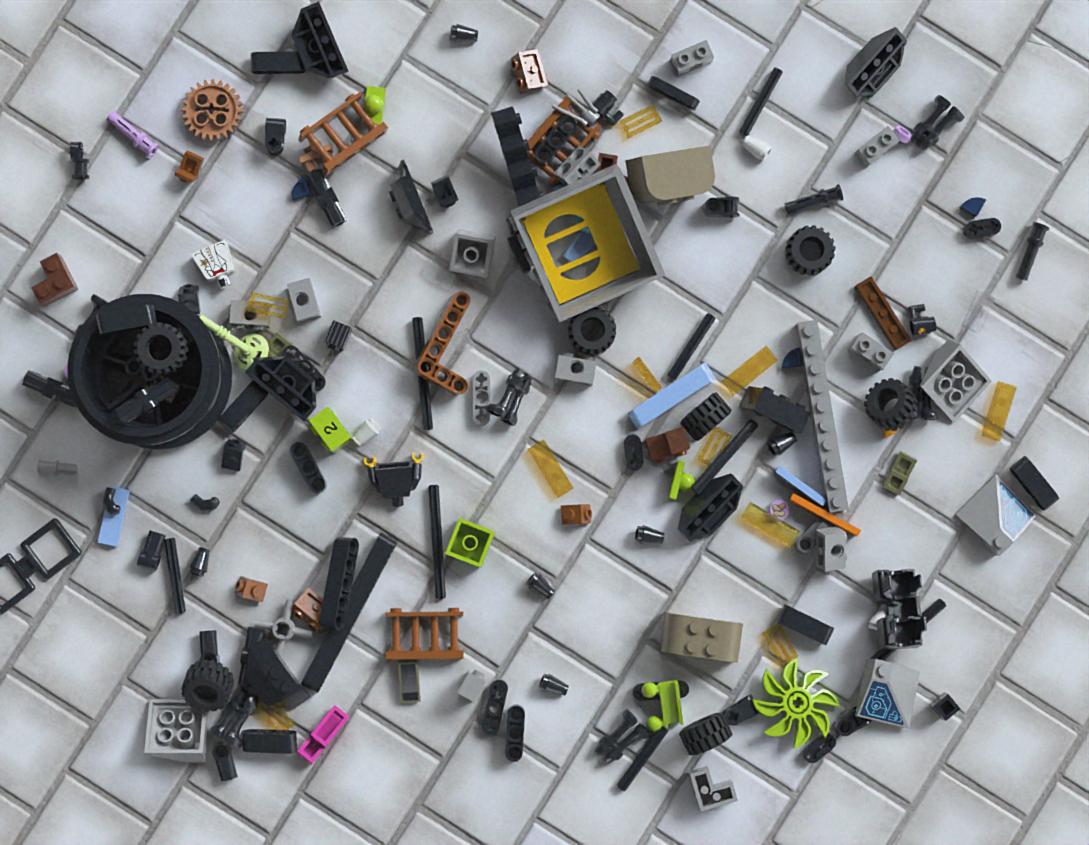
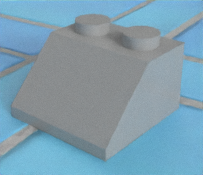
[449,229,496,278]

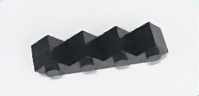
[491,106,544,207]

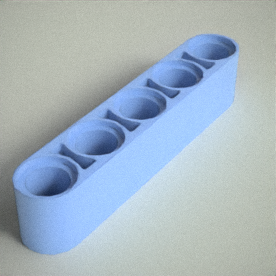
[627,363,716,429]

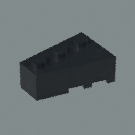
[739,386,811,434]

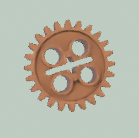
[181,79,244,142]

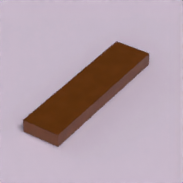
[854,276,912,351]

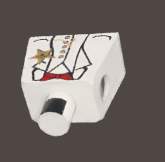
[191,240,234,289]

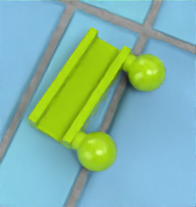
[642,680,684,732]

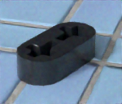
[964,218,1001,239]
[624,434,644,471]
[803,733,836,763]

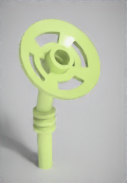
[199,314,269,370]

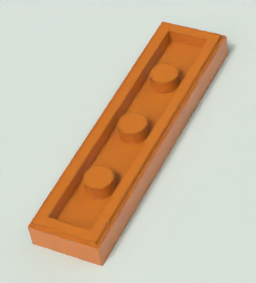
[788,493,861,537]

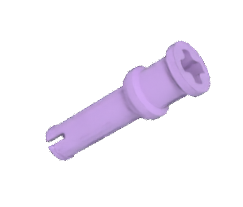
[106,111,159,158]

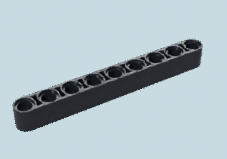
[301,532,398,693]

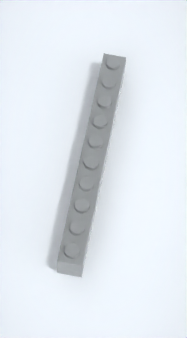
[796,320,849,513]

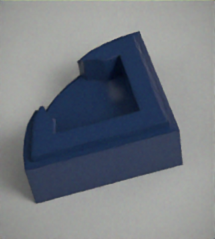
[292,177,311,201]
[960,197,986,217]
[782,347,802,369]

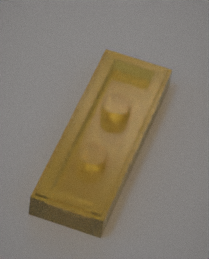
[721,346,778,396]
[981,381,1017,441]
[528,439,574,498]
[740,501,800,548]

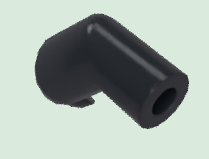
[103,487,121,515]
[190,494,220,512]

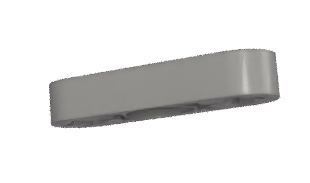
[473,370,490,426]

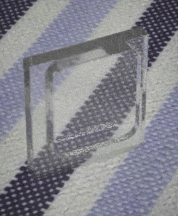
[420,248,460,291]

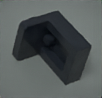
[430,175,459,207]
[178,284,201,314]
[221,439,246,472]

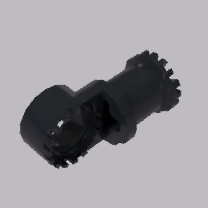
[69,142,89,180]

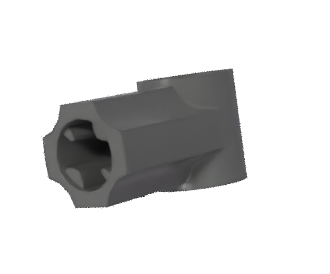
[794,519,828,554]

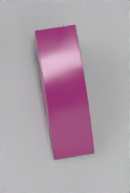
[296,705,349,765]

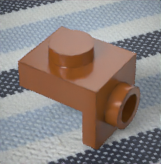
[174,150,205,183]
[561,504,592,525]
[235,576,268,602]

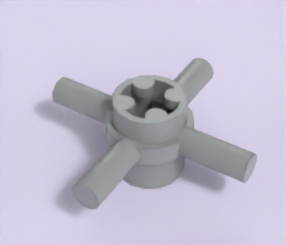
[255,600,313,658]

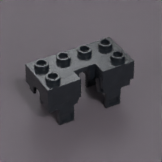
[872,569,927,650]

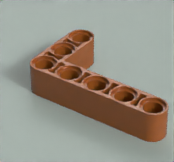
[414,291,471,395]

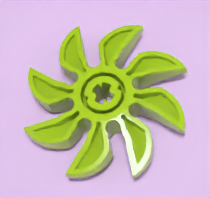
[752,659,840,748]

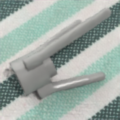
[552,89,600,127]

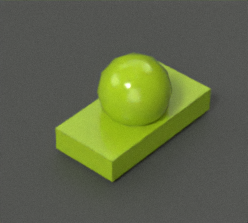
[362,86,386,125]
[668,461,695,500]

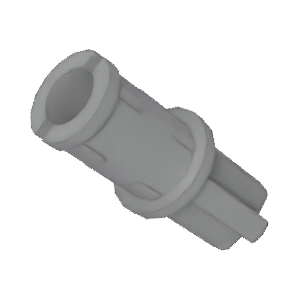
[37,460,77,476]

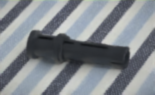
[784,184,844,215]
[1016,222,1050,281]

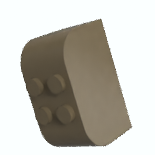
[625,145,715,206]
[659,612,743,662]

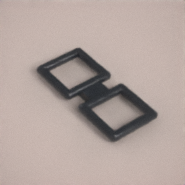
[0,518,82,615]

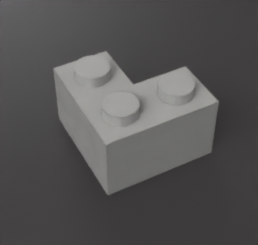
[688,766,738,812]

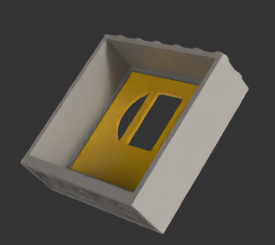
[509,164,665,322]

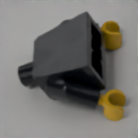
[364,452,424,507]

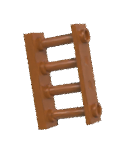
[298,92,388,176]
[527,97,601,187]
[386,608,464,659]

